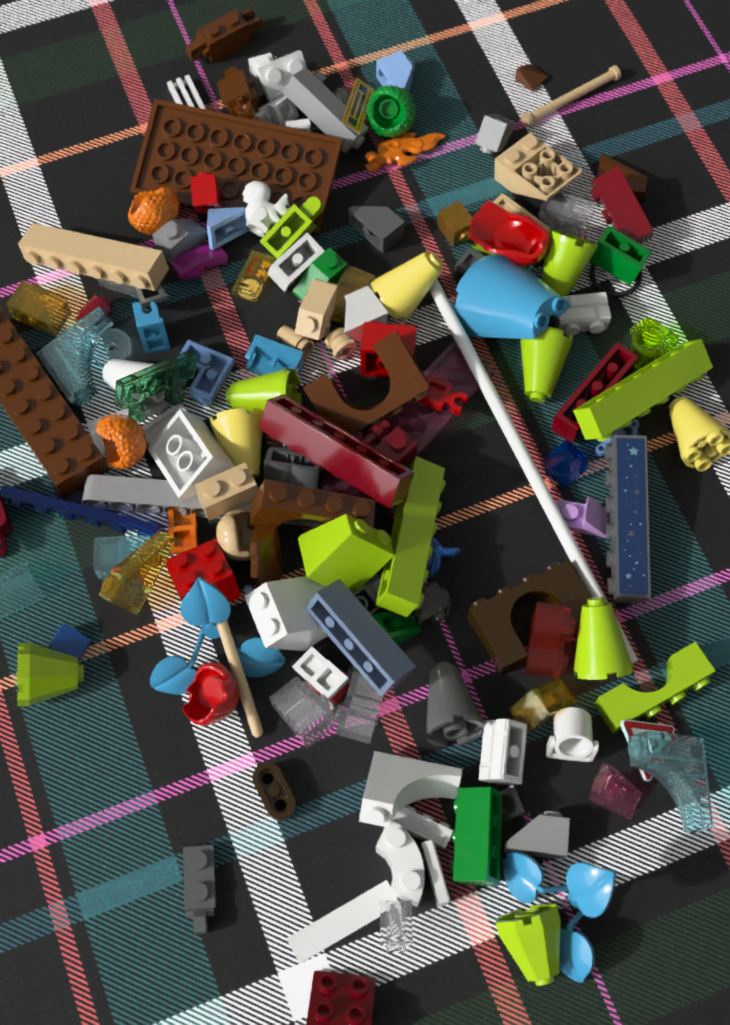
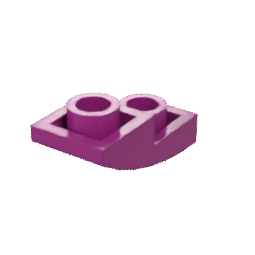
[170,244,228,279]

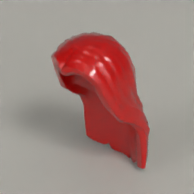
[468,200,550,266]

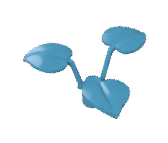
[150,577,286,695]
[503,852,616,983]

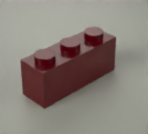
[590,166,653,244]

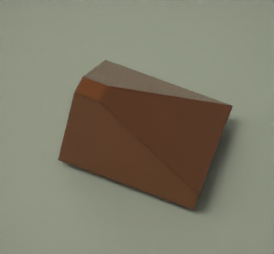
[515,64,548,92]

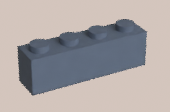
[305,579,416,697]

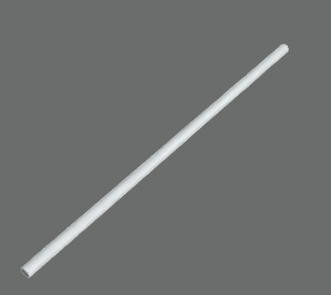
[429,279,639,664]

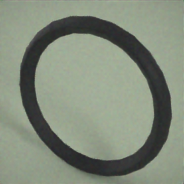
[589,263,642,297]

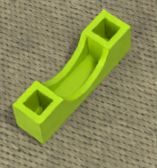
[594,642,715,734]

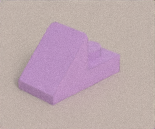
[552,497,610,538]

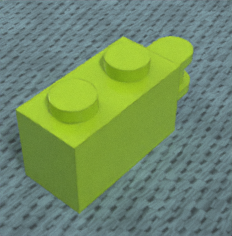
[260,197,324,259]

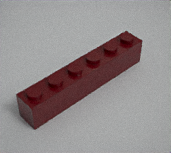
[259,394,415,508]

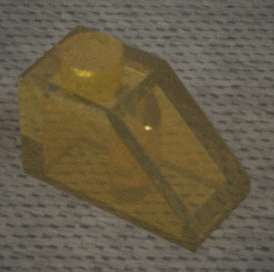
[509,678,577,733]

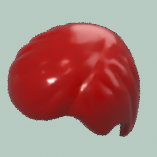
[182,662,239,726]

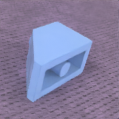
[376,50,414,91]

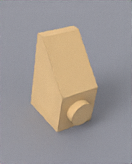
[295,278,339,340]

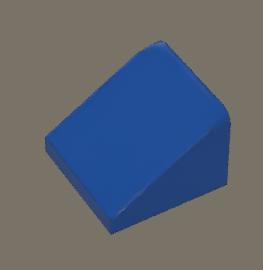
[49,623,92,662]

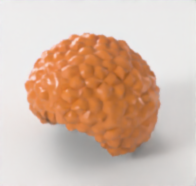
[128,187,180,235]
[96,413,147,469]

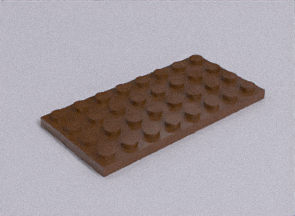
[130,99,343,236]

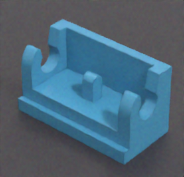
[132,301,171,354]
[245,334,304,375]

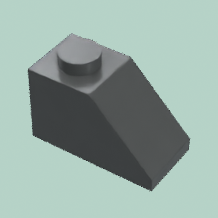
[349,206,405,253]

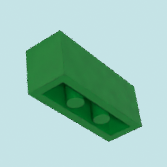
[451,787,503,886]

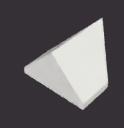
[344,286,388,344]

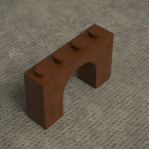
[303,330,430,437]
[247,479,376,530]

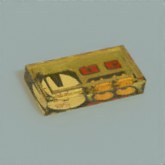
[232,250,275,302]

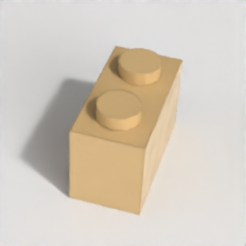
[194,462,258,521]

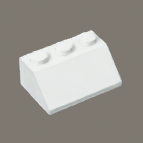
[148,409,235,500]

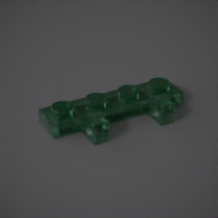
[114,350,197,423]

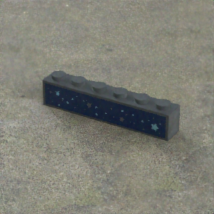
[605,435,651,604]

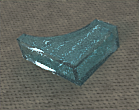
[36,306,114,408]
[628,731,714,833]

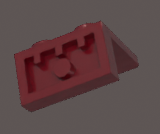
[306,970,376,1025]

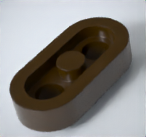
[253,762,296,821]

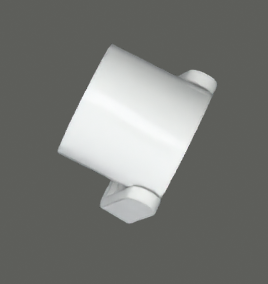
[546,707,599,762]

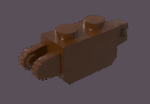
[186,8,263,63]
[217,66,260,119]

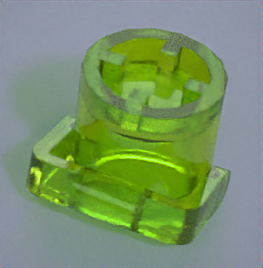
[629,317,679,369]

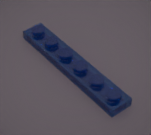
[0,485,165,540]

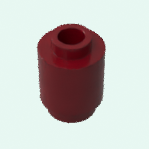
[75,295,113,333]

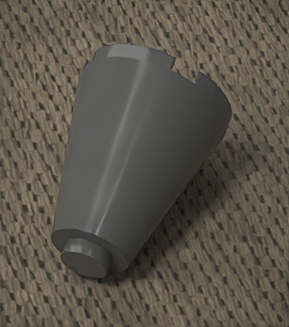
[426,662,485,747]

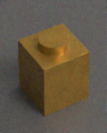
[437,201,473,247]

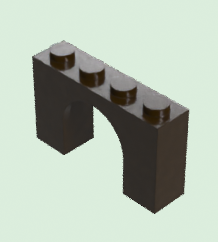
[468,560,591,675]

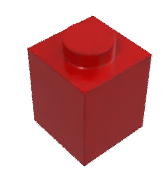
[190,172,222,214]

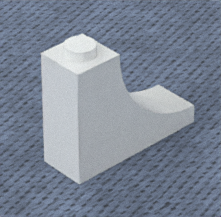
[359,751,462,828]

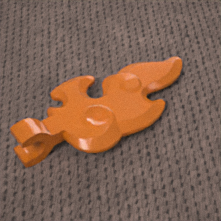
[365,132,445,173]

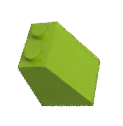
[298,514,395,594]

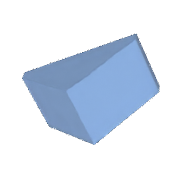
[207,207,249,250]

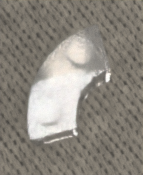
[334,666,385,744]

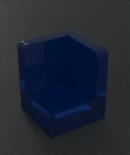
[543,439,588,488]

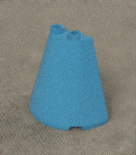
[452,254,571,339]

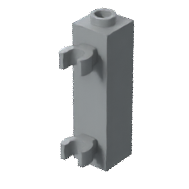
[283,68,369,153]

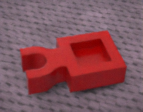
[418,375,469,416]

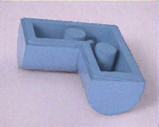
[176,340,235,407]

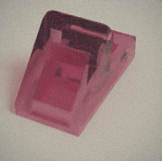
[589,763,642,820]

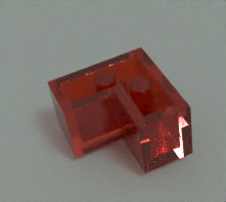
[524,602,576,679]

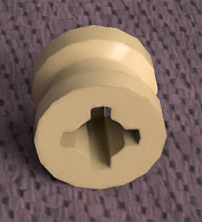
[324,328,357,360]

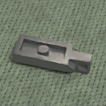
[183,845,217,935]

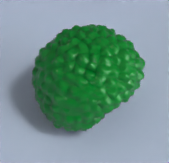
[367,85,416,138]

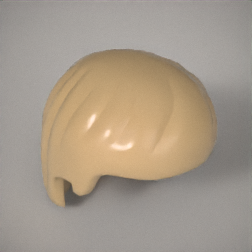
[216,509,254,561]

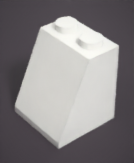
[245,576,328,651]

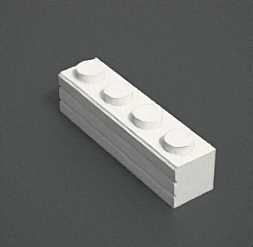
[393,806,453,851]

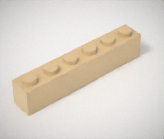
[18,223,169,291]

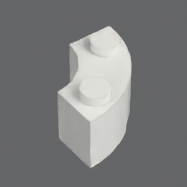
[376,820,424,907]

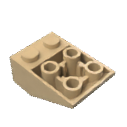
[495,133,583,201]

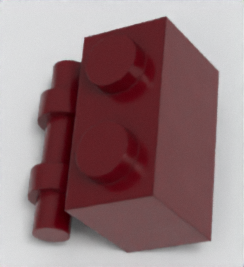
[362,420,418,467]

